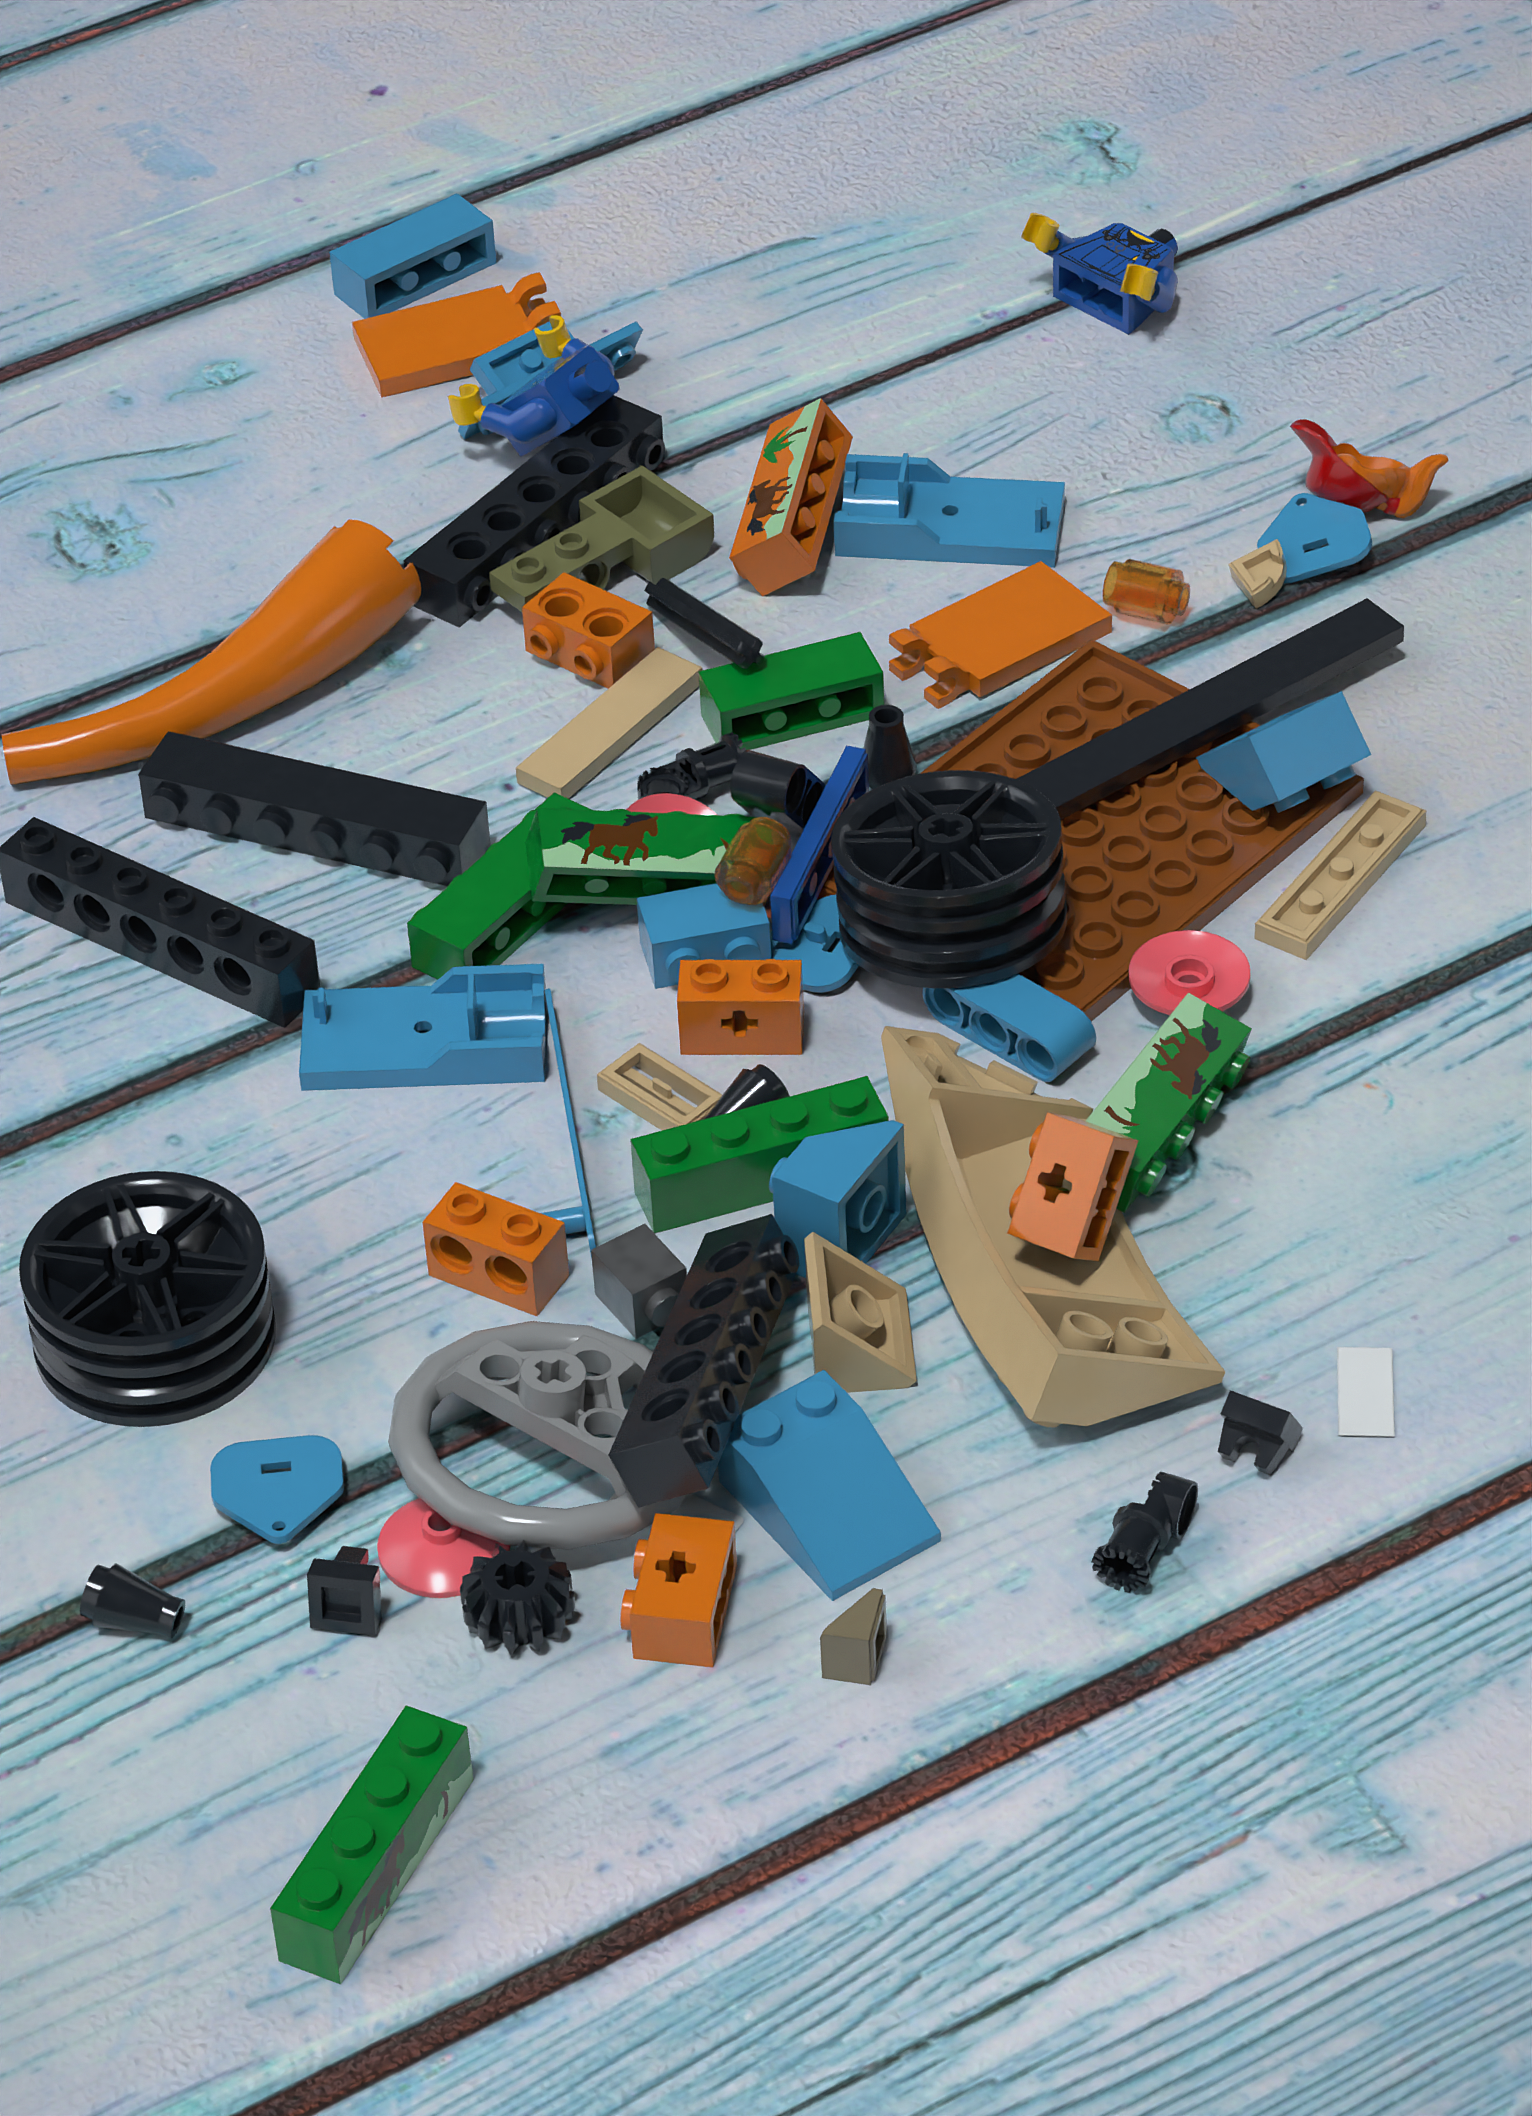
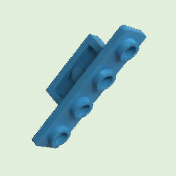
[458,321,643,440]

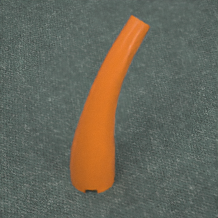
[2,519,421,785]

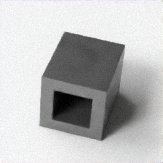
[591,1223,687,1339]

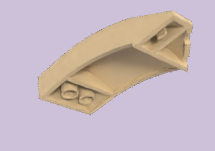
[881,1026,1225,1428]

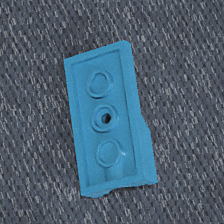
[834,453,1065,568]
[299,964,547,1091]

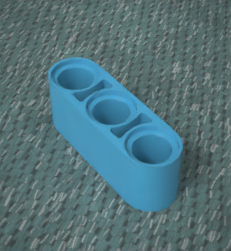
[922,974,1097,1082]

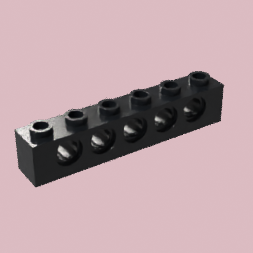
[403,395,665,628]
[0,817,321,1028]
[608,1214,800,1508]

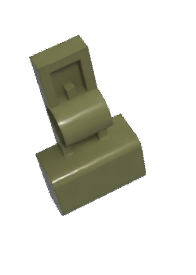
[489,466,714,612]

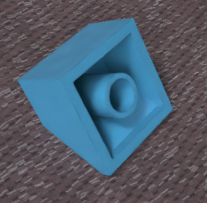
[1196,691,1371,813]
[769,1120,907,1278]

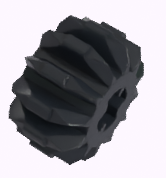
[460,1540,575,1656]

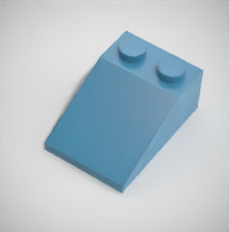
[718,1370,941,1601]

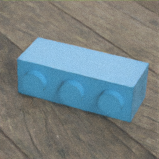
[329,194,496,319]

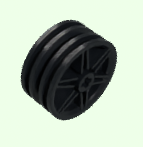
[831,770,1068,989]
[19,1171,276,1427]

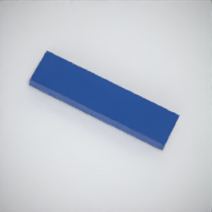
[770,745,869,944]

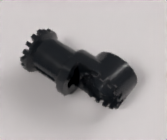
[637,732,746,800]
[1091,1471,1198,1593]

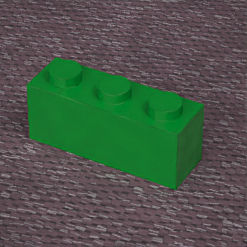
[698,632,884,750]

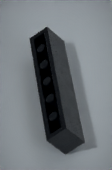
[138,731,491,886]

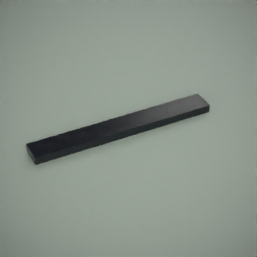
[1016,598,1404,820]

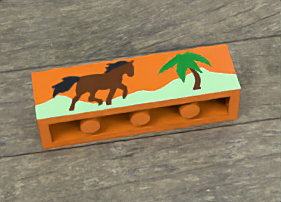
[729,398,853,596]

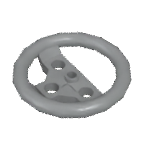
[388,1321,688,1550]

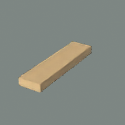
[516,647,702,799]
[1255,790,1427,960]

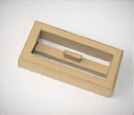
[597,1043,722,1130]

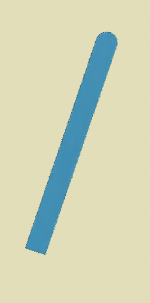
[541,988,596,1259]

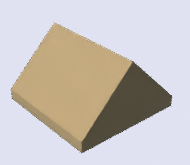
[804,1232,917,1393]

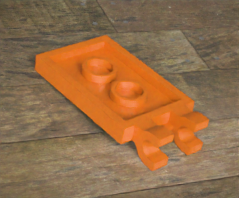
[352,272,561,398]
[889,561,1112,709]

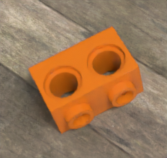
[522,572,655,689]
[422,1182,569,1316]

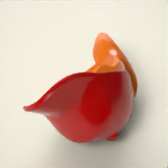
[1290,419,1448,518]

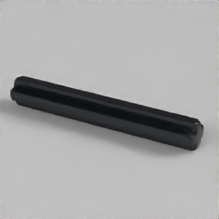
[644,578,765,669]

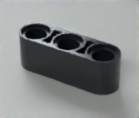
[730,750,826,838]

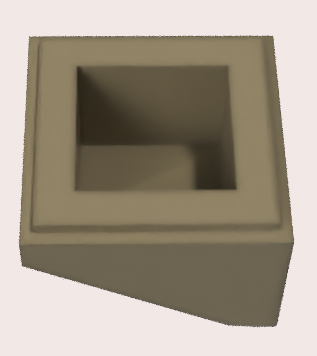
[820,1588,887,1685]

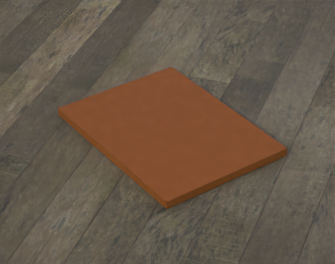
[817,639,1364,1022]

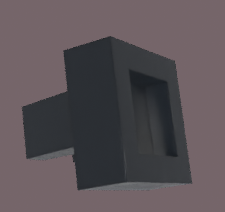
[1218,1390,1303,1475]
[307,1546,382,1636]

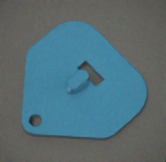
[1257,493,1372,583]
[768,895,859,993]
[210,1435,344,1544]

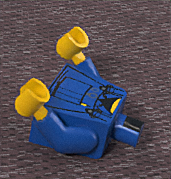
[1021,213,1178,335]
[448,315,620,457]

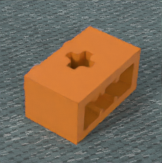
[677,959,804,1055]
[1007,1112,1139,1261]
[620,1513,737,1667]

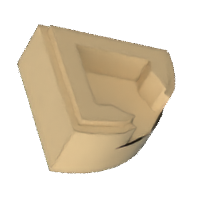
[1228,539,1287,609]

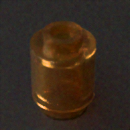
[1103,559,1190,625]
[715,817,792,905]

